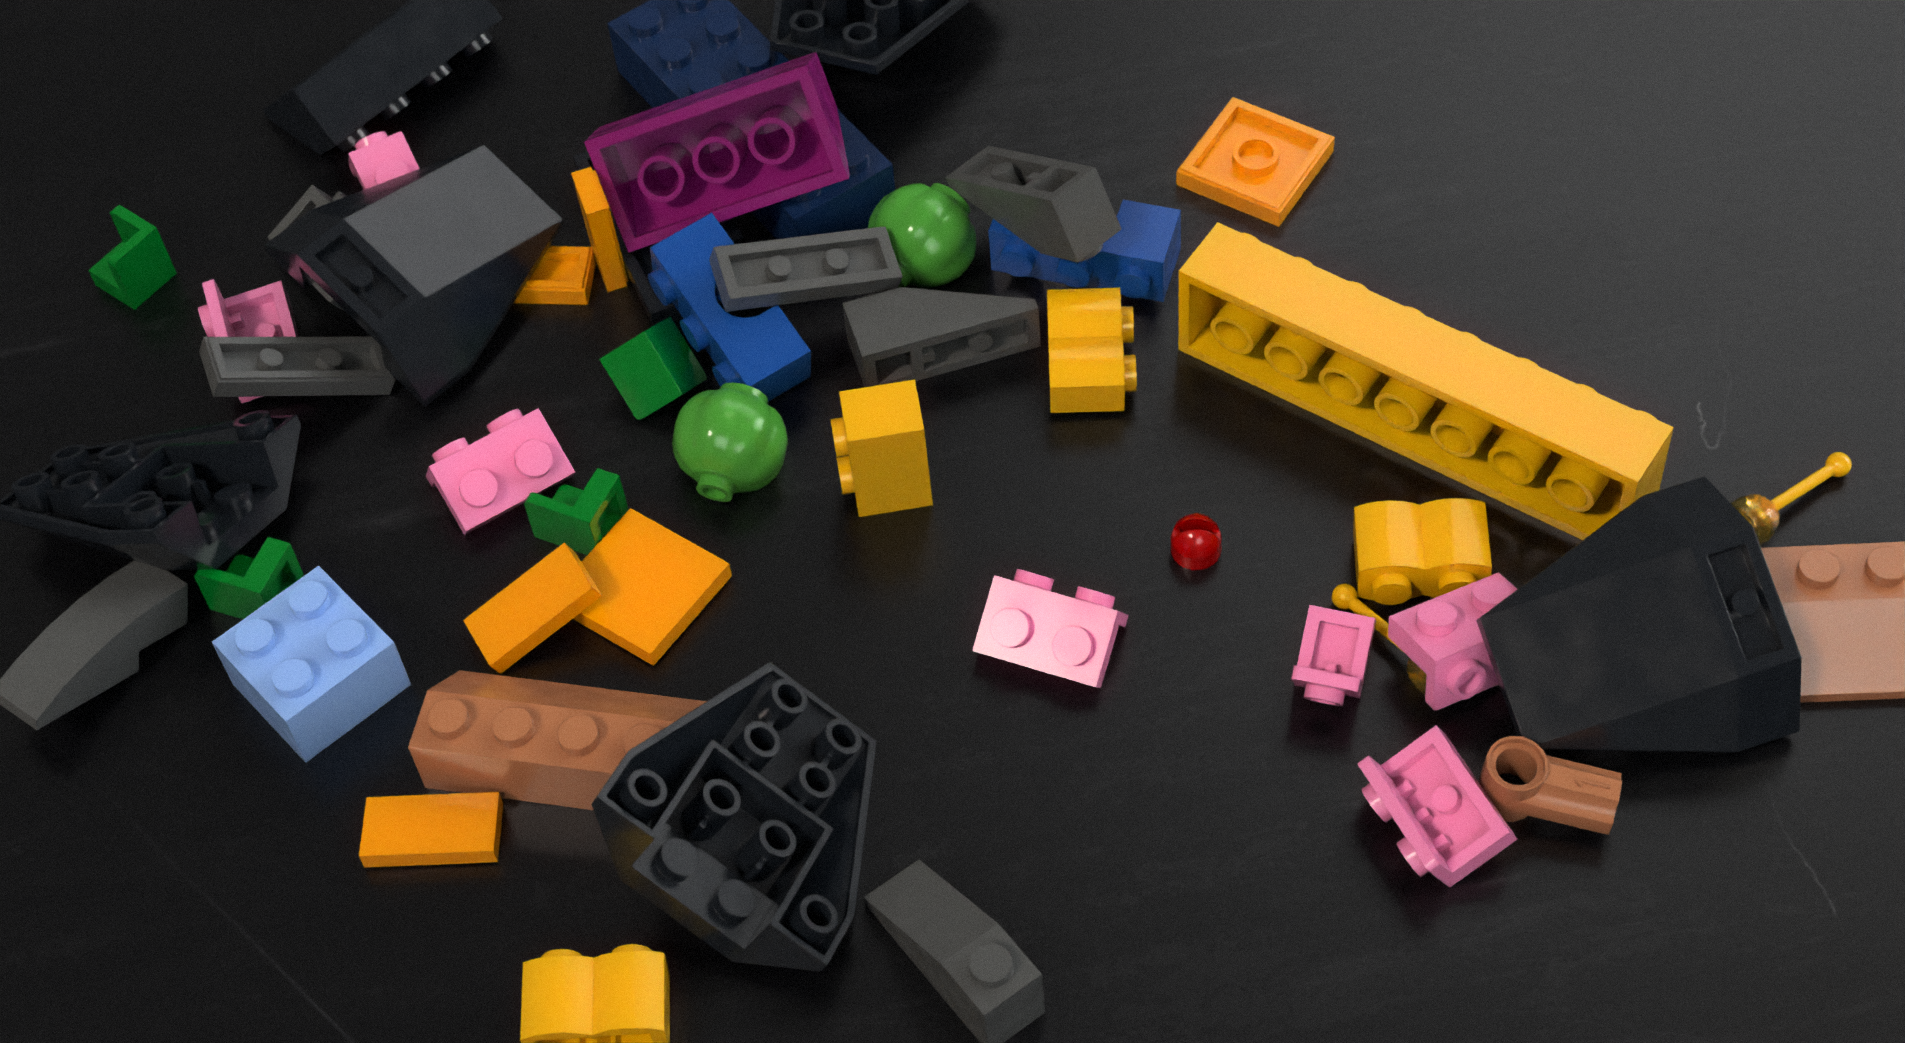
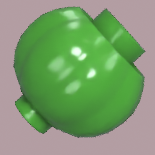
[868,183,977,288]
[672,383,788,502]

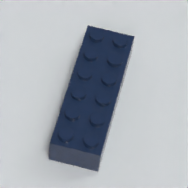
[607,0,896,239]

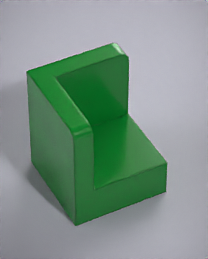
[88,205,177,310]
[599,316,707,420]
[524,468,629,555]
[194,537,304,619]

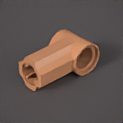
[1478,736,1623,835]

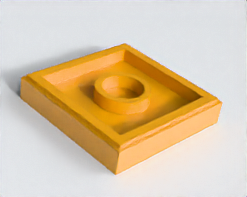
[1176,97,1335,227]
[573,508,732,666]

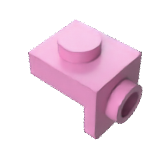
[348,131,420,190]
[1291,605,1376,706]

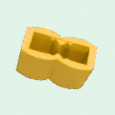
[1047,288,1137,413]
[1353,498,1492,605]
[520,944,670,1043]

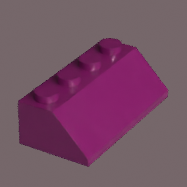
[584,52,850,253]

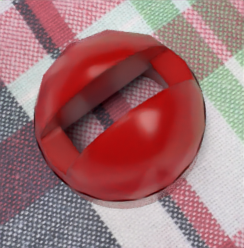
[1171,513,1222,570]

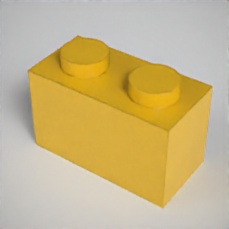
[830,379,933,517]

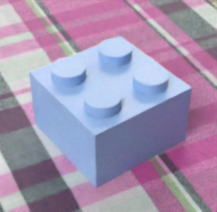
[212,565,411,763]

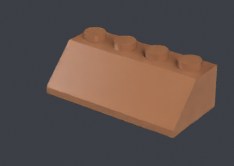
[1761,542,1905,703]
[408,670,707,810]

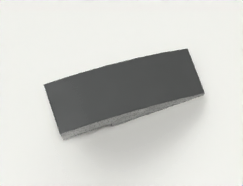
[0,561,188,730]

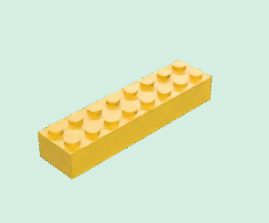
[1178,222,1674,540]

